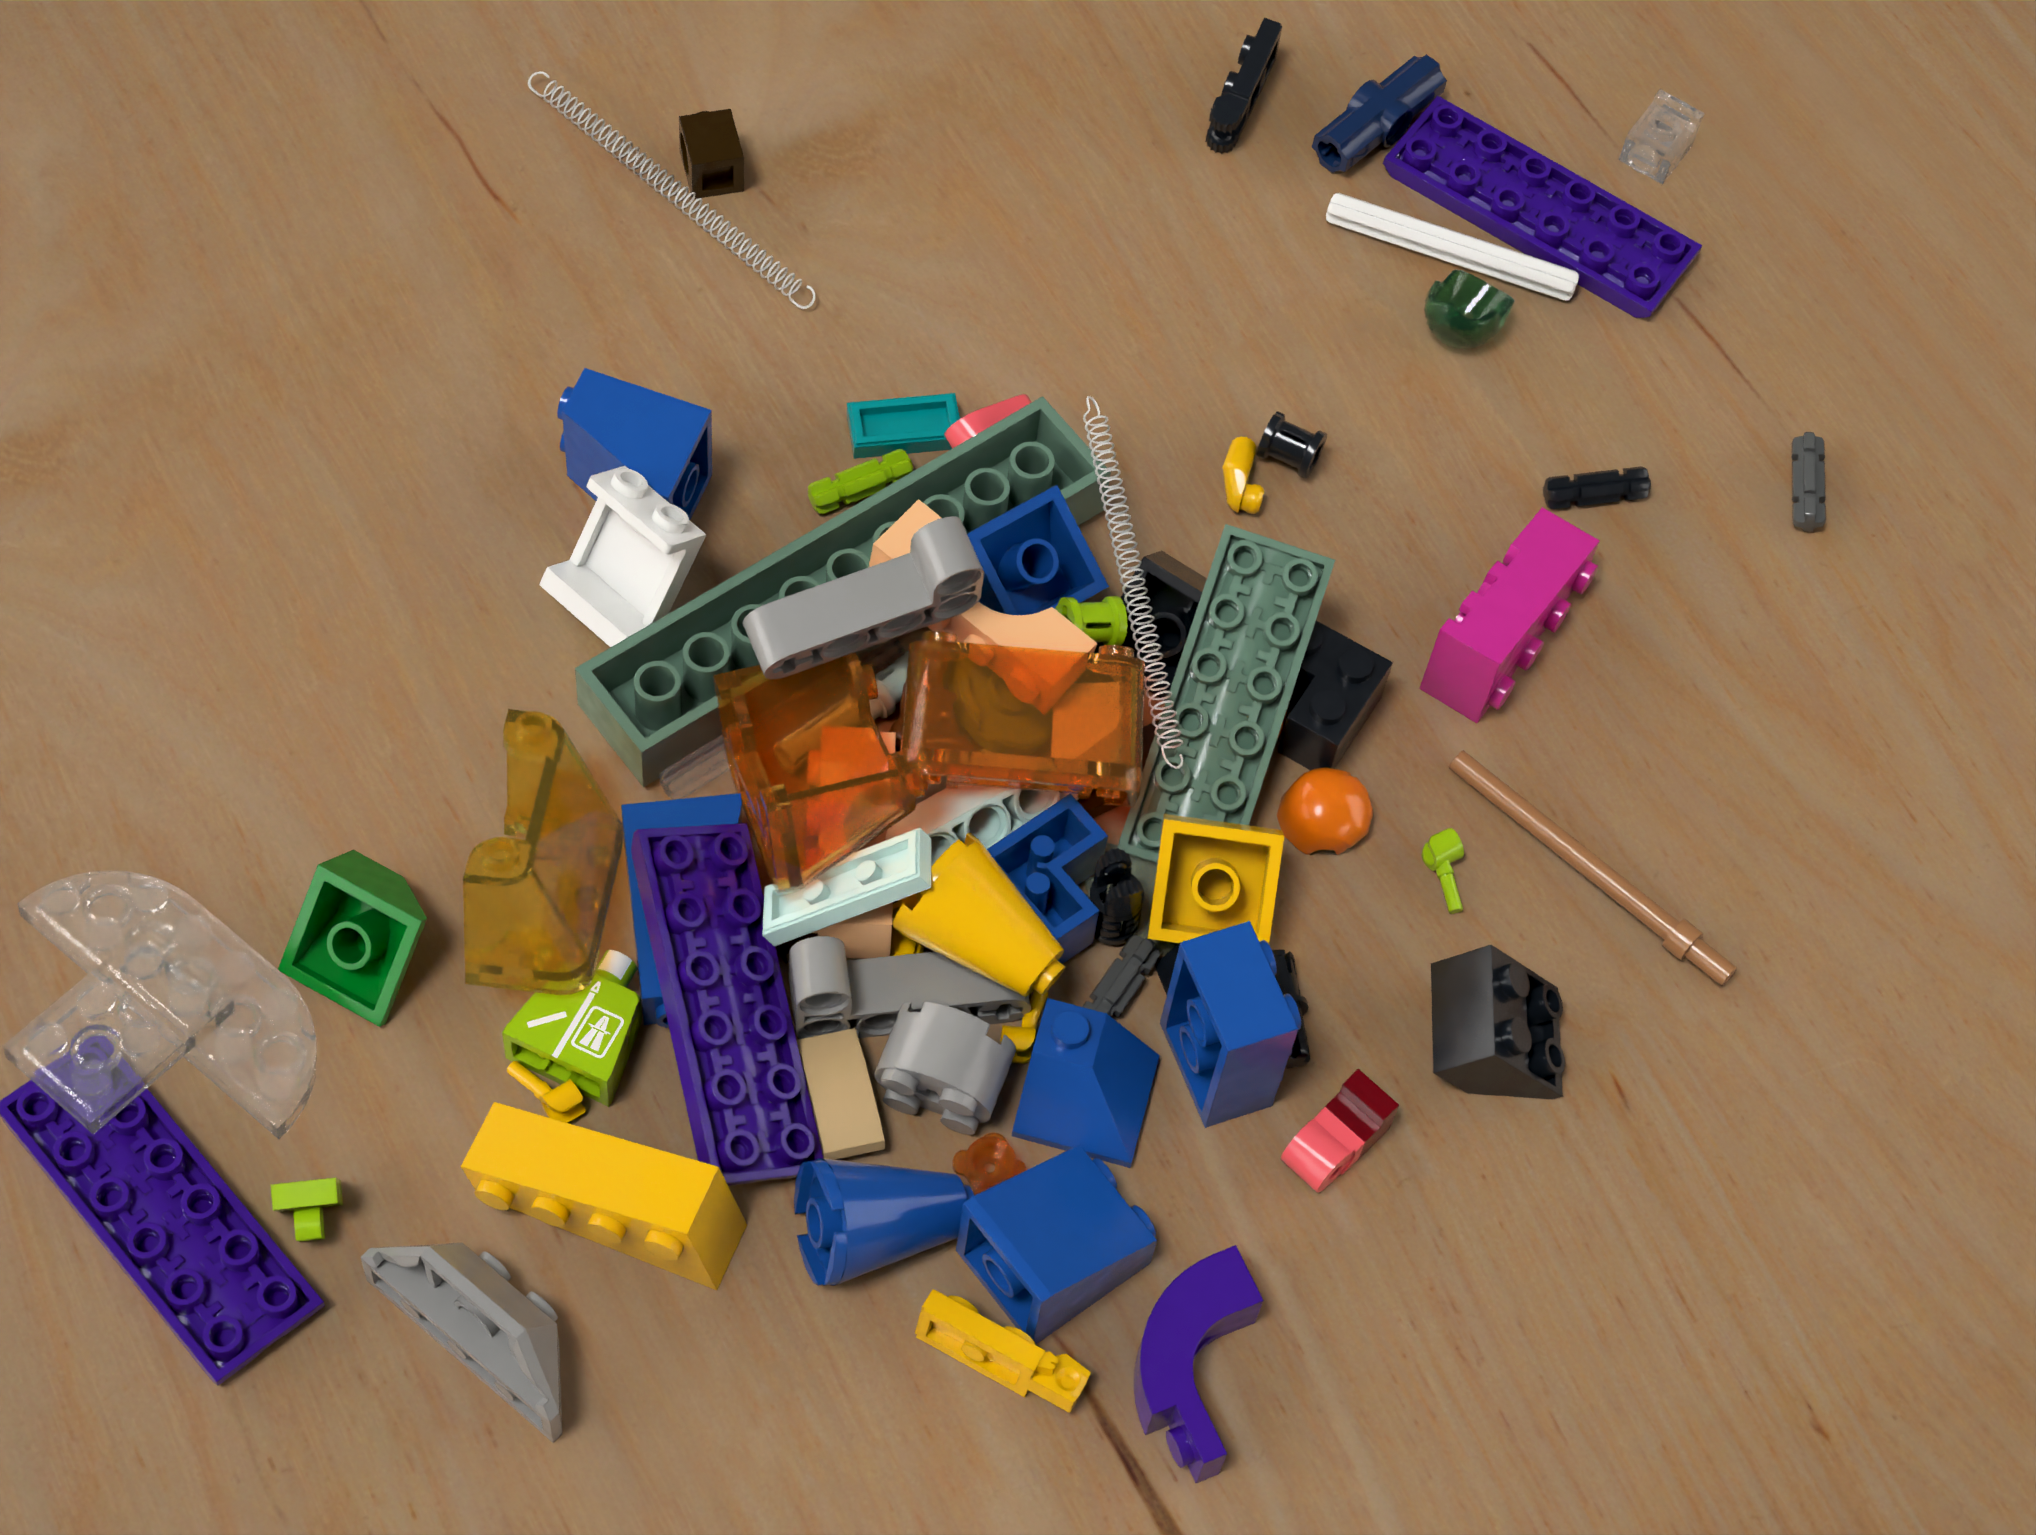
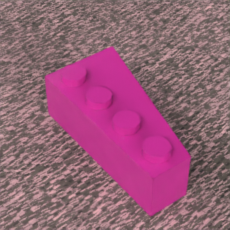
[1419,507,1600,723]

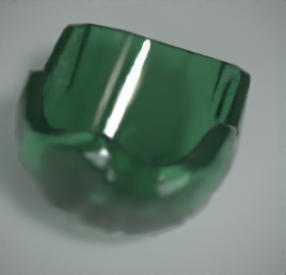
[1424,269,1515,349]

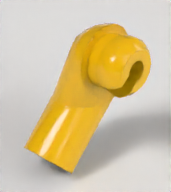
[1222,436,1265,514]

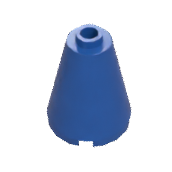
[794,1158,974,1286]

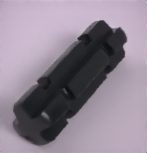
[1543,466,1651,509]

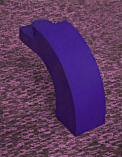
[1134,1245,1264,1483]

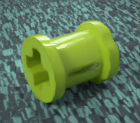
[1055,596,1128,647]

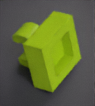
[270,1177,343,1242]

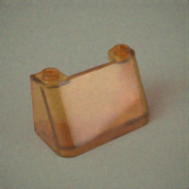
[898,631,1145,807]
[713,652,925,894]

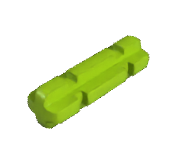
[808,449,913,514]

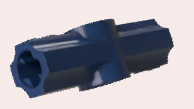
[1312,54,1447,173]

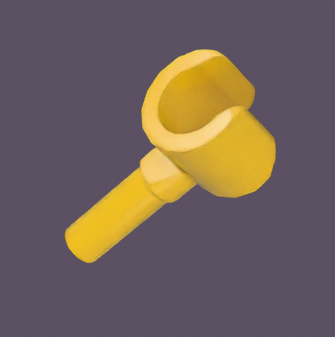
[1000,990,1049,1064]
[507,1061,586,1123]

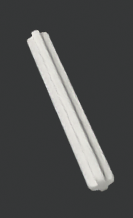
[1326,193,1579,301]

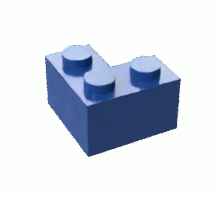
[987,793,1108,964]

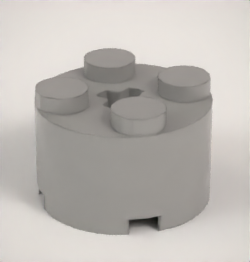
[874,1002,1016,1135]

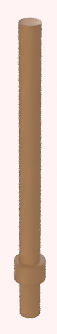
[1449,750,1737,986]

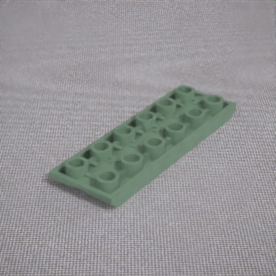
[1117,524,1335,864]

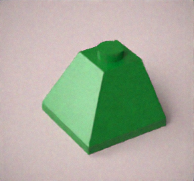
[278,850,427,1027]

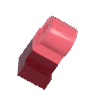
[1281,1069,1399,1193]

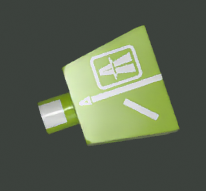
[502,950,642,1107]

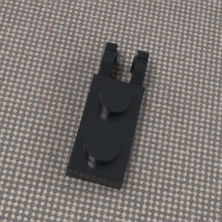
[1205,18,1282,154]

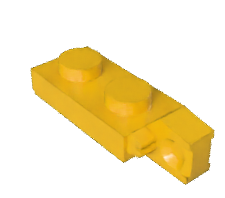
[915,1289,1091,1413]

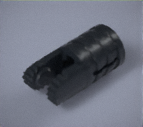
[1089,848,1144,945]

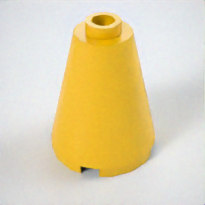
[892,833,1066,997]

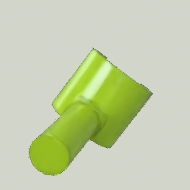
[1421,828,1464,914]

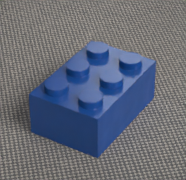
[1160,921,1301,1128]

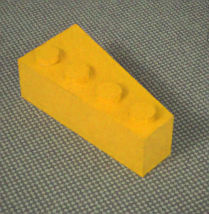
[461,1102,747,1290]

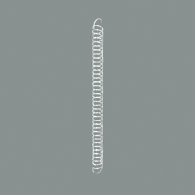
[528,71,815,309]
[1083,396,1183,769]

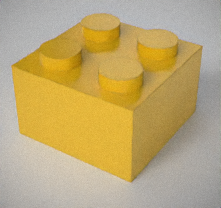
[1147,814,1284,944]

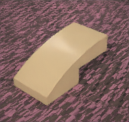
[797,1028,885,1160]

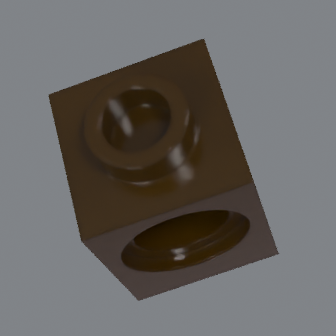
[679,109,744,199]

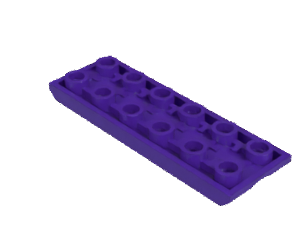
[1383,95,1702,318]
[631,823,823,1186]
[0,1032,325,1386]

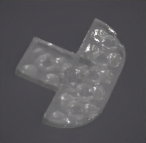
[3,871,317,1139]

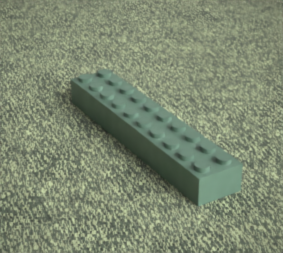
[575,396,1111,787]

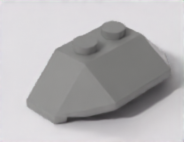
[360,1243,562,1443]

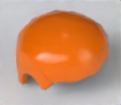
[1277,767,1373,855]

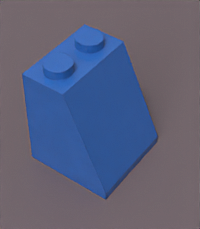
[557,368,712,520]
[956,1145,1157,1344]

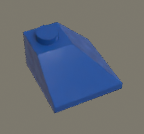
[1011,998,1160,1168]

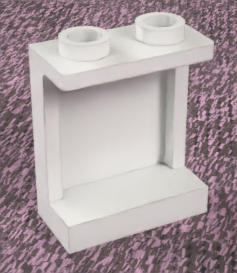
[539,466,706,647]

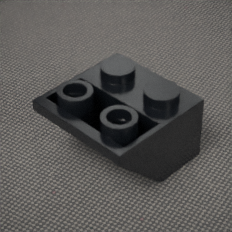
[1431,945,1565,1099]

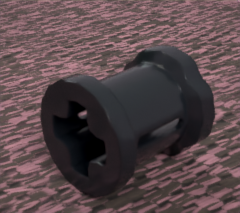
[1256,411,1327,478]

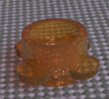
[952,1132,1026,1195]

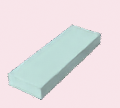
[762,827,931,946]

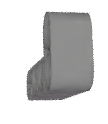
[742,516,984,679]
[789,936,1031,1039]

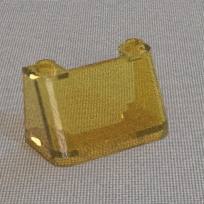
[463,709,623,995]

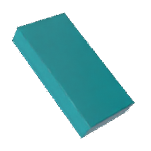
[846,393,960,459]

